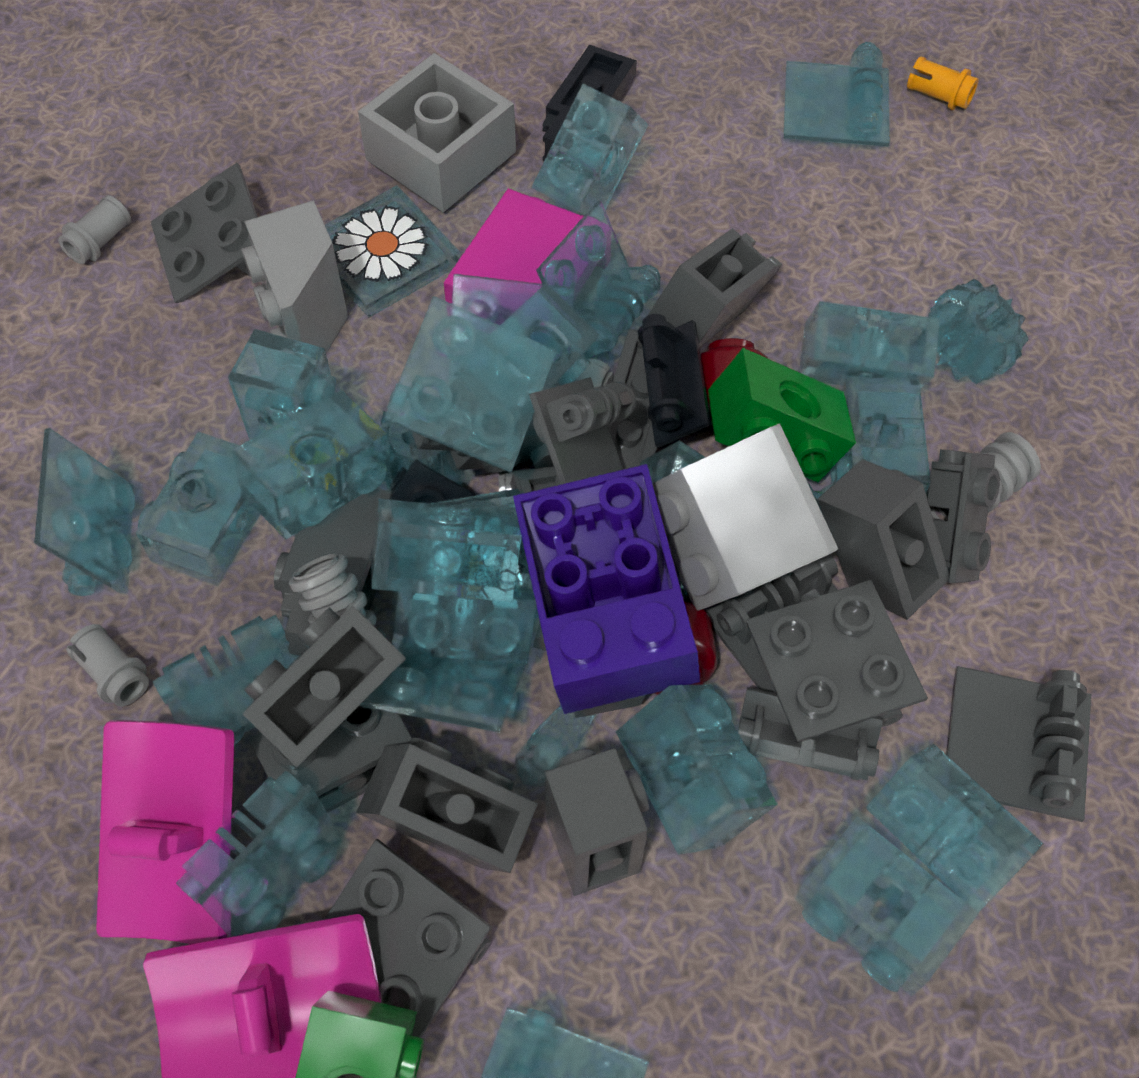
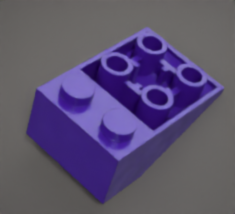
[513,464,700,714]

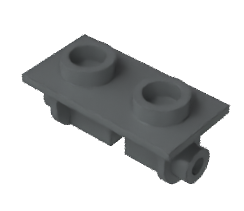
[927,449,1000,583]
[733,687,883,781]

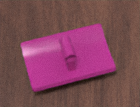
[96,720,234,944]
[143,914,381,1078]

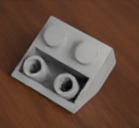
[241,200,348,381]

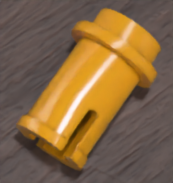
[907,56,979,110]

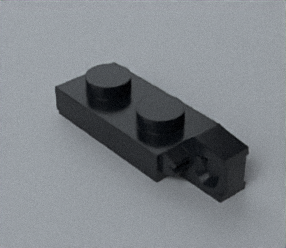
[542,45,637,168]

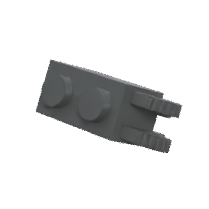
[648,228,782,347]

